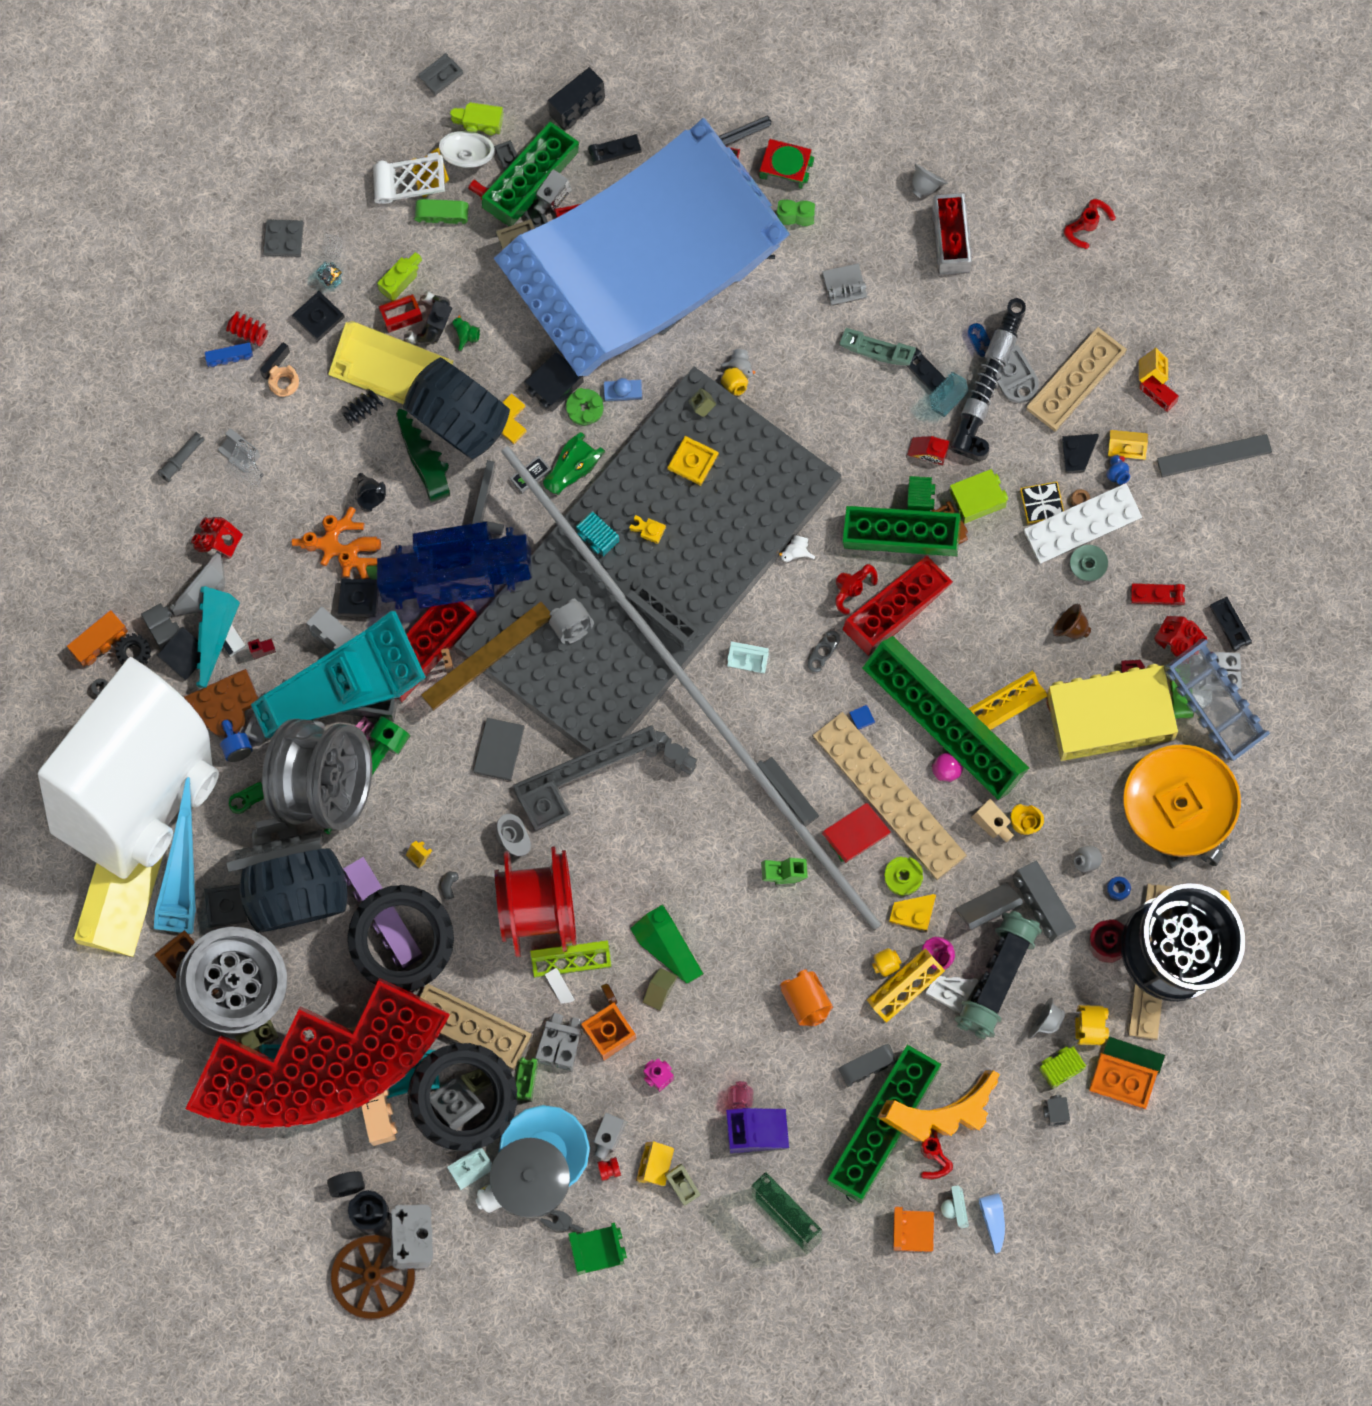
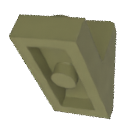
[665,1164,701,1206]

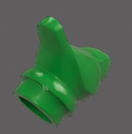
[452,316,480,351]

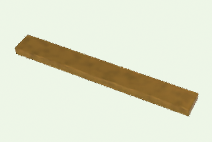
[421,602,551,711]

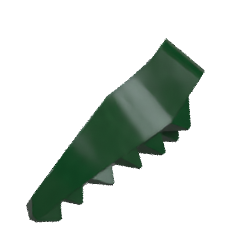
[396,409,450,503]

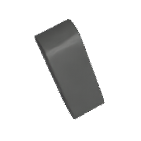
[838,1044,898,1087]

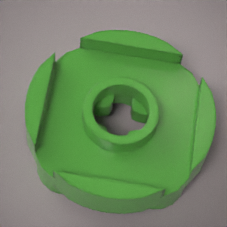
[566,388,604,426]

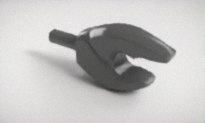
[540,1210,584,1233]

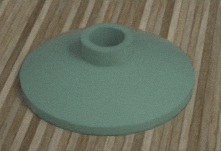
[1070,545,1108,581]

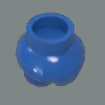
[1106,455,1130,485]

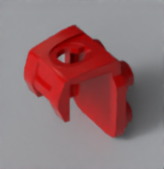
[191,517,243,559]
[1154,616,1207,664]

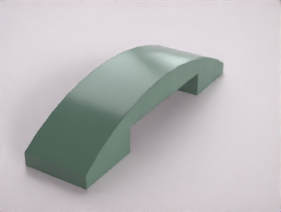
[840,328,916,365]

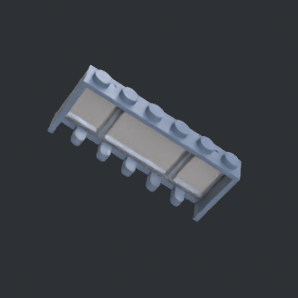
[1164,639,1270,761]

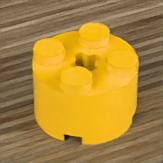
[1075,1005,1109,1045]

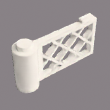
[373,152,445,204]

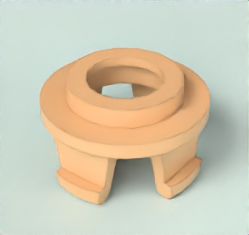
[268,365,299,397]

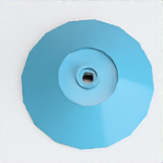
[499,1105,590,1187]

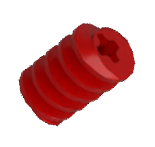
[226,311,268,346]

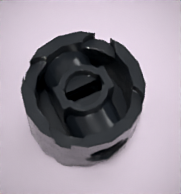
[348,1190,390,1234]

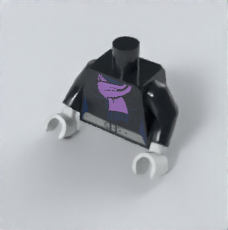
[405,291,453,345]

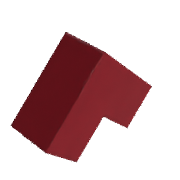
[247,639,276,660]

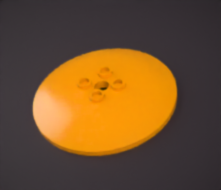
[1123,745,1241,857]

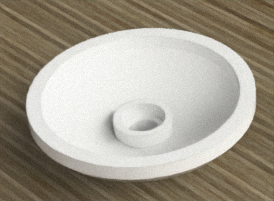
[439,131,494,168]

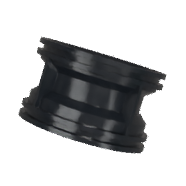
[1121,884,1245,1002]

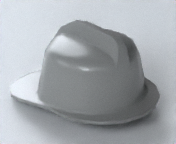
[496,814,531,856]
[1028,998,1065,1039]

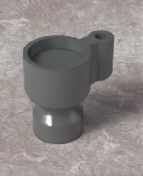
[1196,839,1229,866]

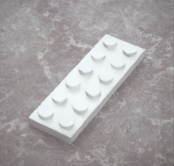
[1023,483,1142,564]

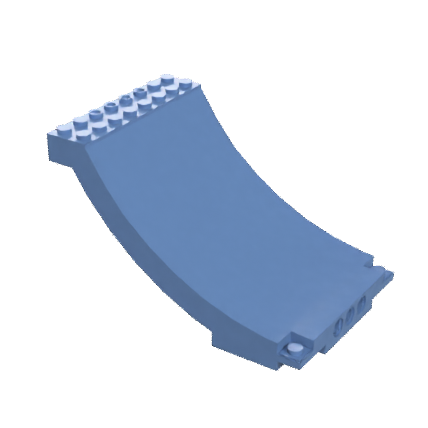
[494,118,790,376]

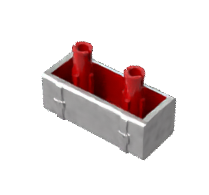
[932,193,972,275]

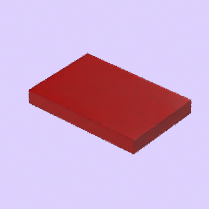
[822,803,891,863]

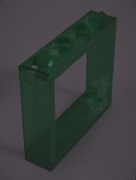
[751,1172,822,1255]

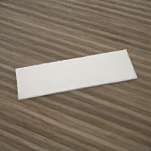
[545,968,575,1004]

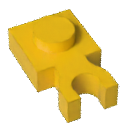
[629,515,666,544]

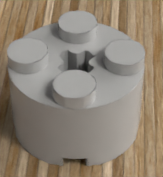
[549,598,594,644]

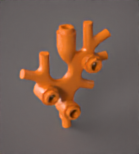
[292,507,381,579]

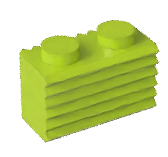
[1039,1046,1086,1089]

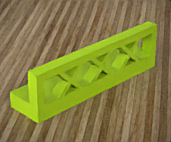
[530,940,612,978]

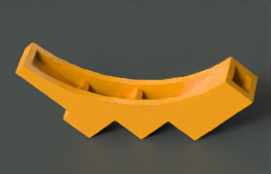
[878,1070,1000,1142]

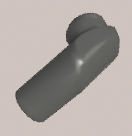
[441,871,459,900]

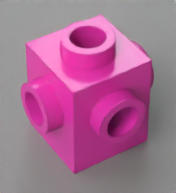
[643,1058,675,1092]

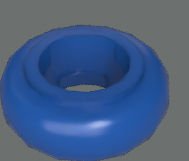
[1107,876,1131,900]

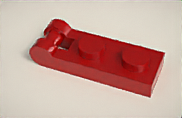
[1131,583,1185,605]

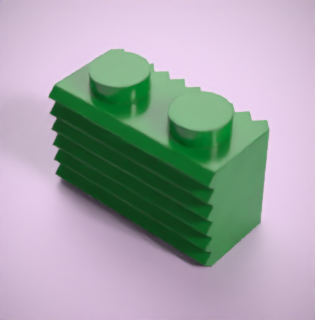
[907,476,935,511]

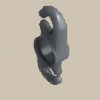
[808,630,840,672]

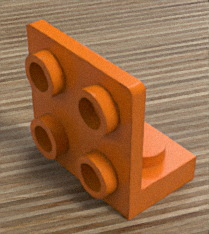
[893,1207,934,1252]

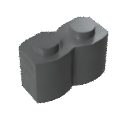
[141,603,180,649]

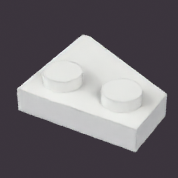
[926,976,979,1014]

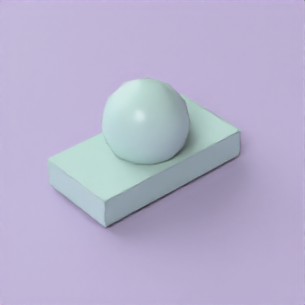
[941,1185,969,1228]

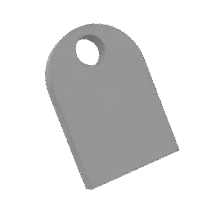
[985,345,1039,403]

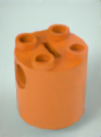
[780,969,833,1026]

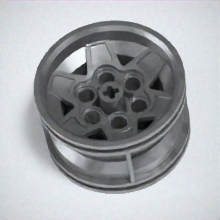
[262,719,372,830]

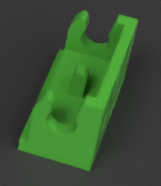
[515,1057,538,1102]

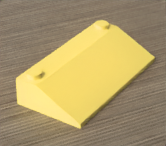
[328,321,454,404]
[74,854,164,957]

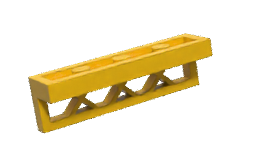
[968,670,1047,730]
[867,948,945,1023]

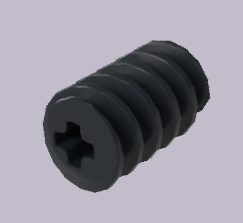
[341,389,384,428]

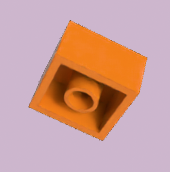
[581,1003,636,1061]

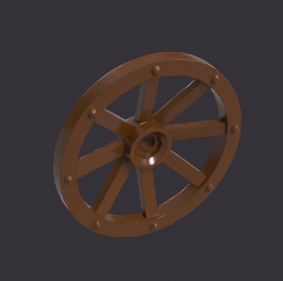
[331,1235,415,1320]

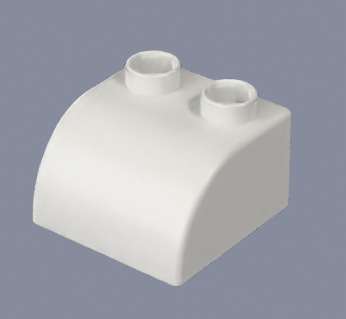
[38,657,219,879]

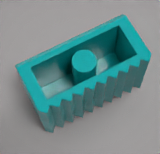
[576,511,619,556]

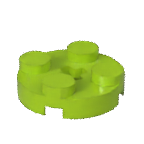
[884,857,923,896]

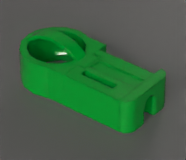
[228,782,264,814]

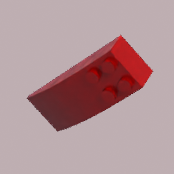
[842,555,953,656]

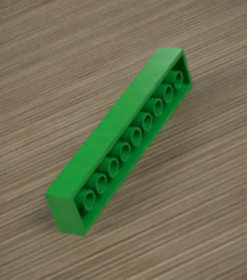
[862,636,1029,800]

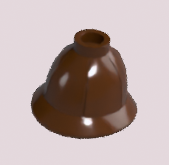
[1053,603,1091,639]

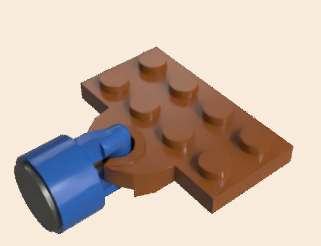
[184,669,259,762]

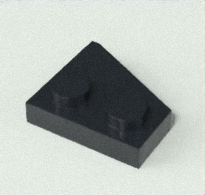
[1062,434,1099,473]

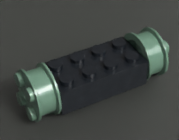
[954,911,1042,1040]

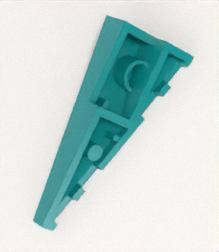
[196,586,240,688]

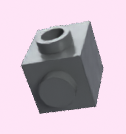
[1043,1095,1070,1126]

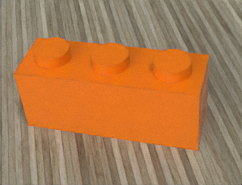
[67,610,128,667]

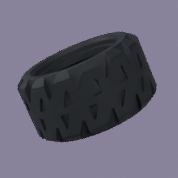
[347,885,454,991]
[408,1043,517,1151]

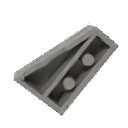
[307,606,355,651]

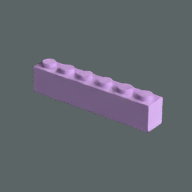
[343,857,424,969]

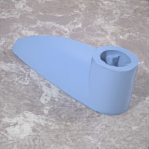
[979,1193,1005,1254]

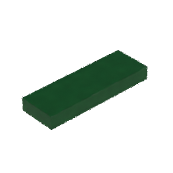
[1103,1036,1165,1075]

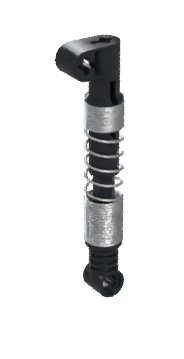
[950,298,1026,461]

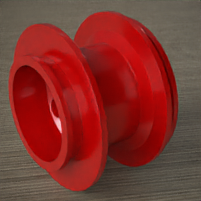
[494,846,577,958]

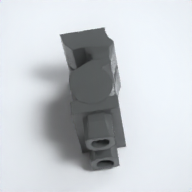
[646,730,697,776]

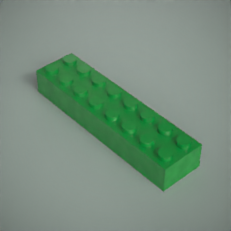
[827,1044,942,1204]

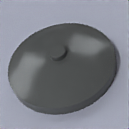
[490,1138,570,1218]

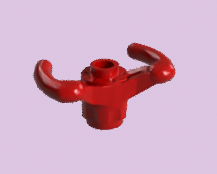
[1063,199,1116,249]
[835,564,878,615]
[921,1128,953,1179]

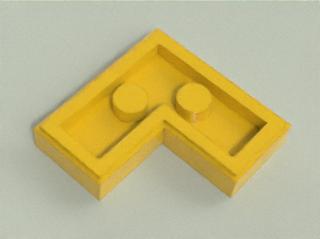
[501,393,527,444]

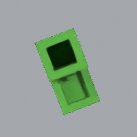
[761,858,808,884]

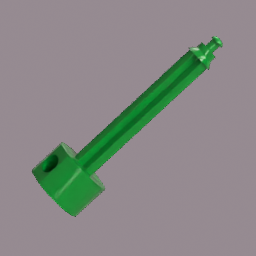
[324,716,411,835]

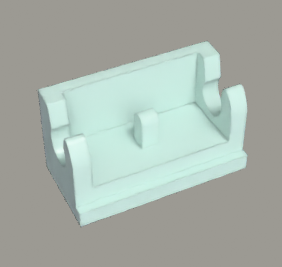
[727,641,769,674]
[447,1148,492,1190]

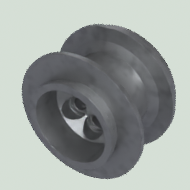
[175,927,287,1039]

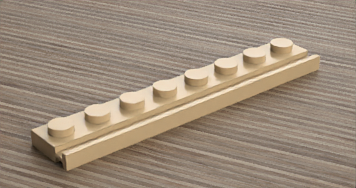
[1129,883,1172,1040]

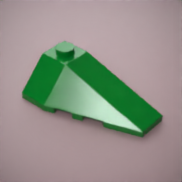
[630,904,704,984]

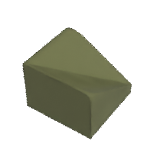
[688,388,716,417]

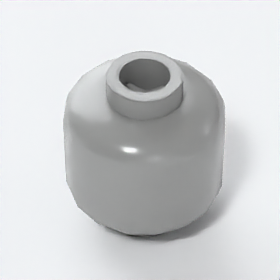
[1073,845,1102,872]

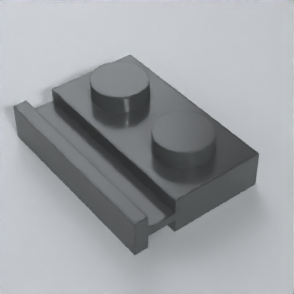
[418,53,463,96]

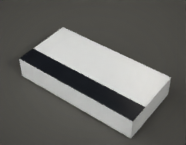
[223,625,246,657]

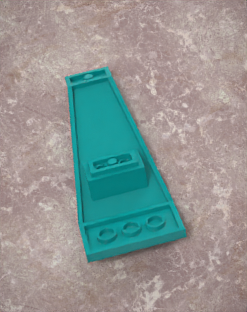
[251,611,426,738]

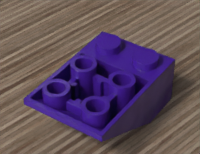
[726,1108,789,1154]

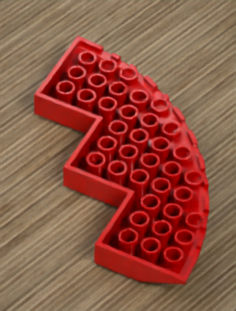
[185,978,450,1128]

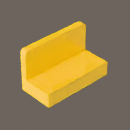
[1139,347,1168,384]
[1108,430,1148,460]
[636,1141,674,1186]

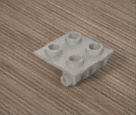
[823,263,867,305]

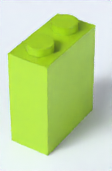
[949,469,1008,524]

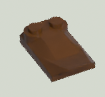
[154,930,219,997]

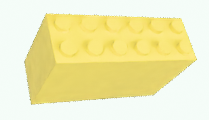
[1047,664,1178,761]

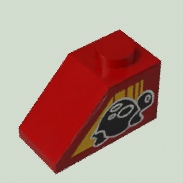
[907,436,949,465]

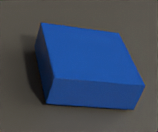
[849,705,875,730]

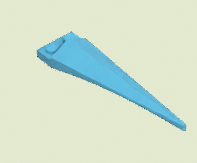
[154,777,196,934]

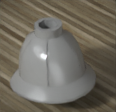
[912,163,948,198]

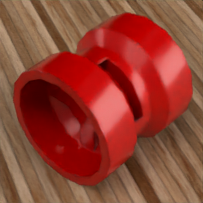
[597,1157,621,1181]

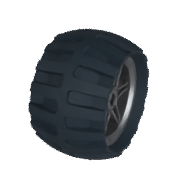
[403,357,510,459]
[240,848,347,933]

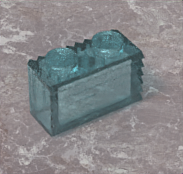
[929,372,969,417]

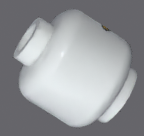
[475,1185,501,1213]

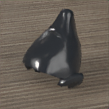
[355,473,386,512]

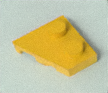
[889,894,936,932]

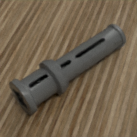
[157,432,205,482]

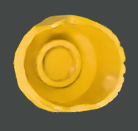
[1010,804,1044,835]

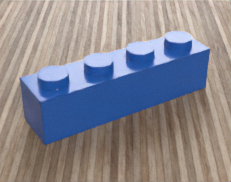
[204,342,253,367]

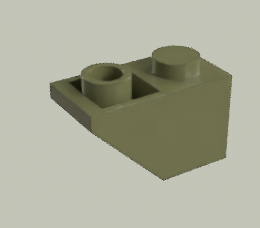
[235,1020,279,1052]

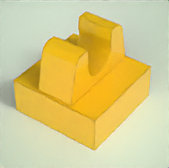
[406,841,432,868]

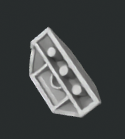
[170,551,225,616]

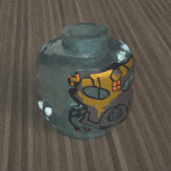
[316,261,343,289]

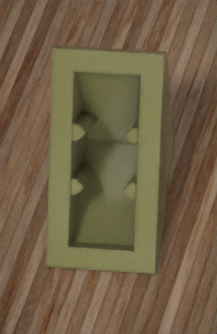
[643,968,678,1011]
[461,1068,492,1097]

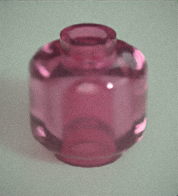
[727,1081,754,1109]

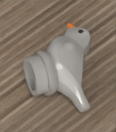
[721,349,756,379]

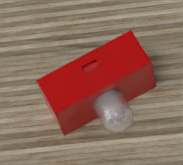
[1139,375,1179,412]

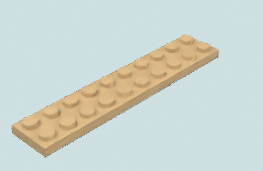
[813,712,967,880]

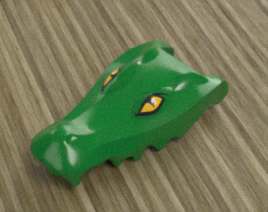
[543,432,605,495]

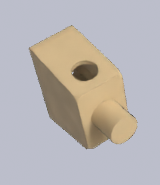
[971,799,1014,843]

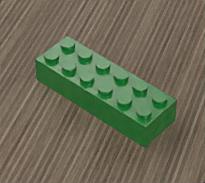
[482,122,579,227]
[843,506,961,557]

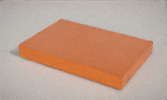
[1089,1053,1158,1109]

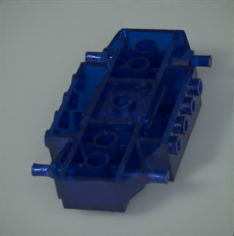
[377,521,532,610]

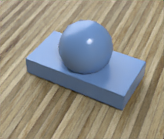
[604,378,642,401]

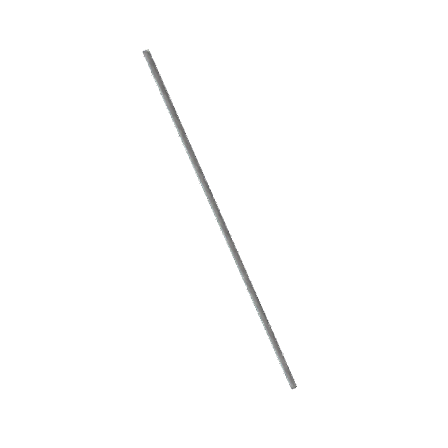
[501,446,881,931]

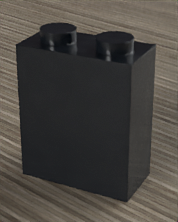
[525,352,584,412]

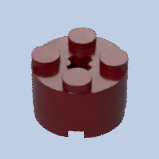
[1089,919,1124,963]

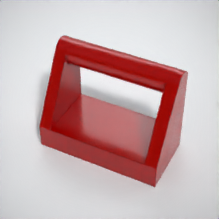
[378,294,423,333]

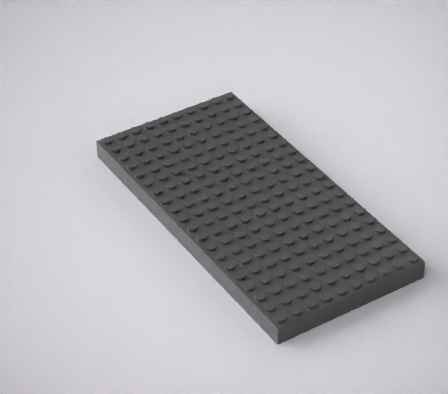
[454,366,842,753]

